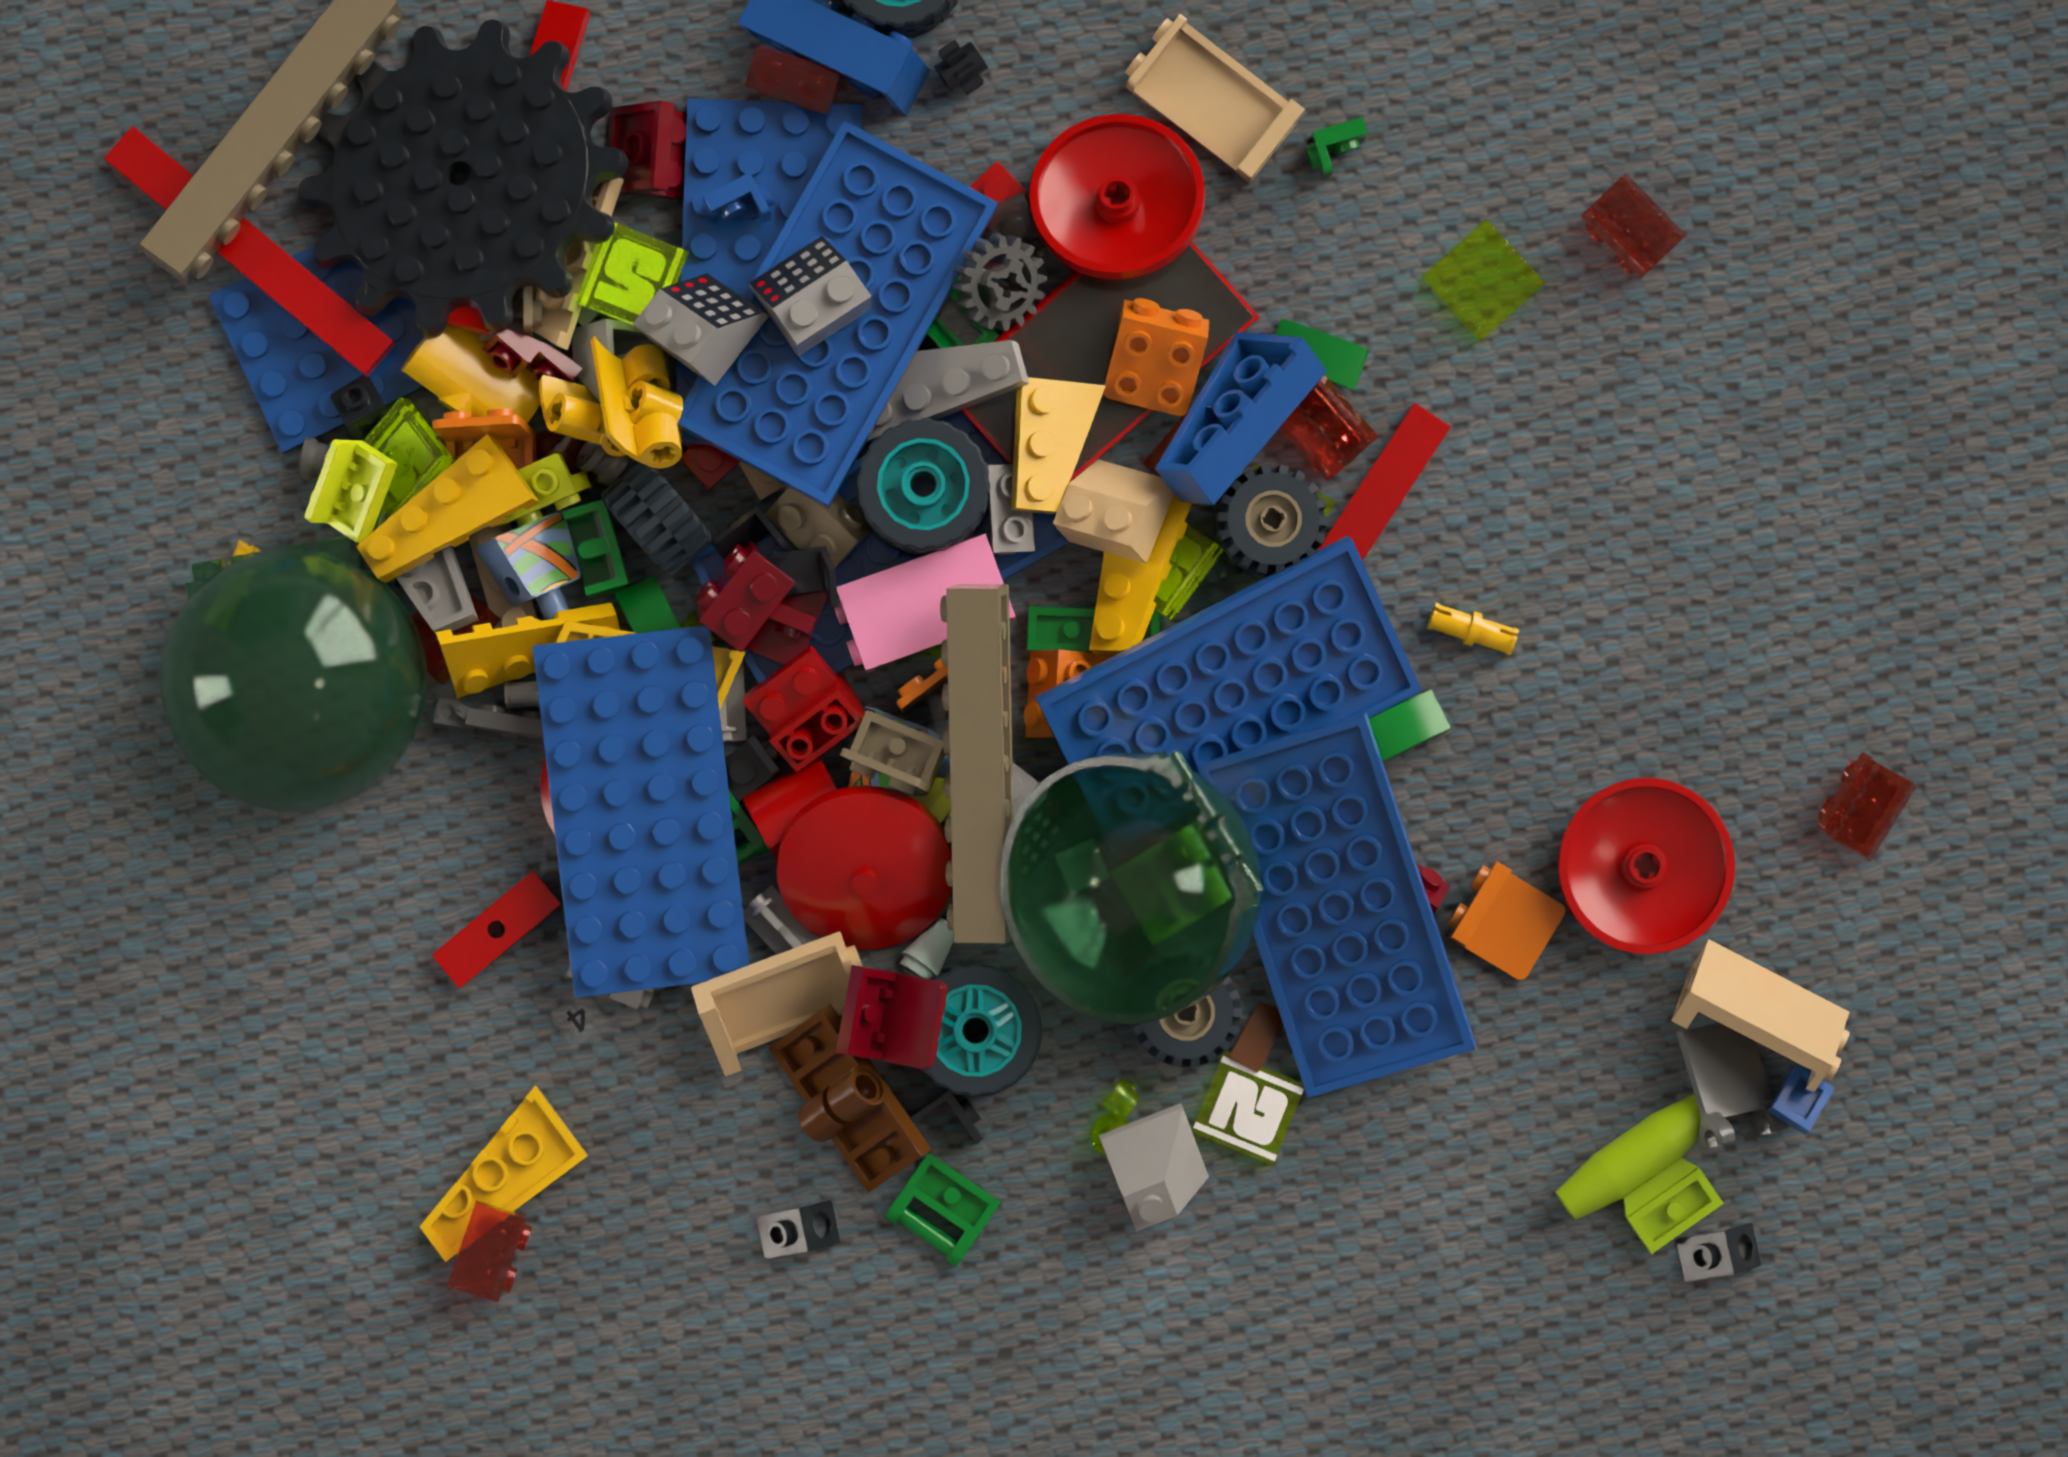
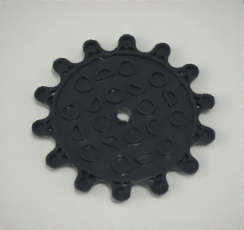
[298,19,629,339]

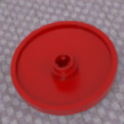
[1030,114,1205,280]
[1557,778,1735,954]
[777,785,952,950]

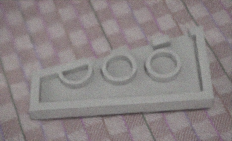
[867,340,1029,443]
[373,468,479,634]

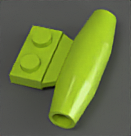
[1555,1094,1724,1254]

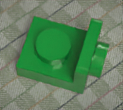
[1305,117,1368,178]

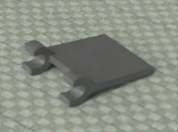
[1677,1023,1788,1150]

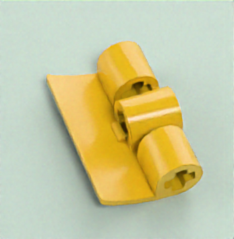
[401,323,541,424]
[590,336,683,469]
[539,375,682,457]

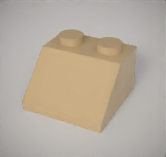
[1053,459,1174,564]

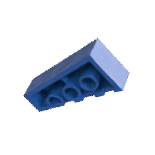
[738,0,931,117]
[1155,332,1327,505]

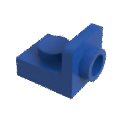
[703,172,774,223]
[1768,1064,1835,1135]

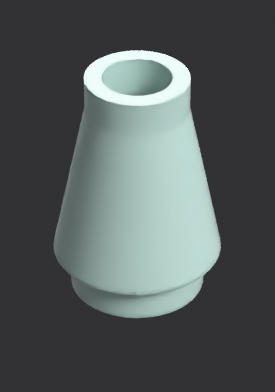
[899,917,954,979]

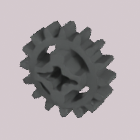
[953,233,1047,331]

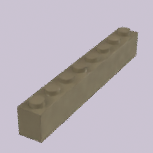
[140,0,402,286]
[940,584,1016,944]

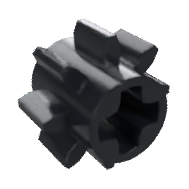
[934,39,988,95]

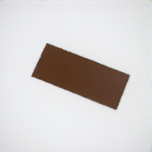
[1229,1001,1284,1073]

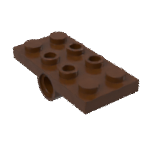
[769,1004,931,1193]

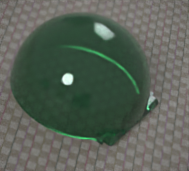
[160,536,427,812]
[1000,750,1264,1024]

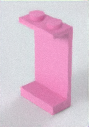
[834,534,1016,673]

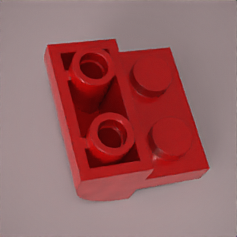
[742,645,865,773]
[742,756,838,861]

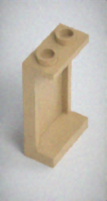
[1125,14,1305,183]
[691,931,863,1077]
[1671,939,1850,1093]

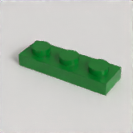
[1027,606,1160,653]

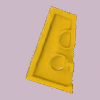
[1011,377,1106,514]

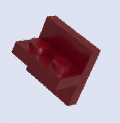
[607,100,687,200]
[716,590,828,665]

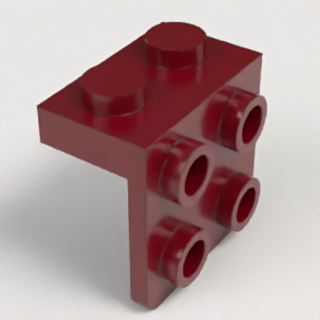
[695,540,796,652]
[836,965,948,1070]

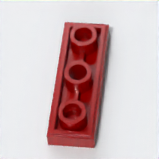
[432,871,562,989]

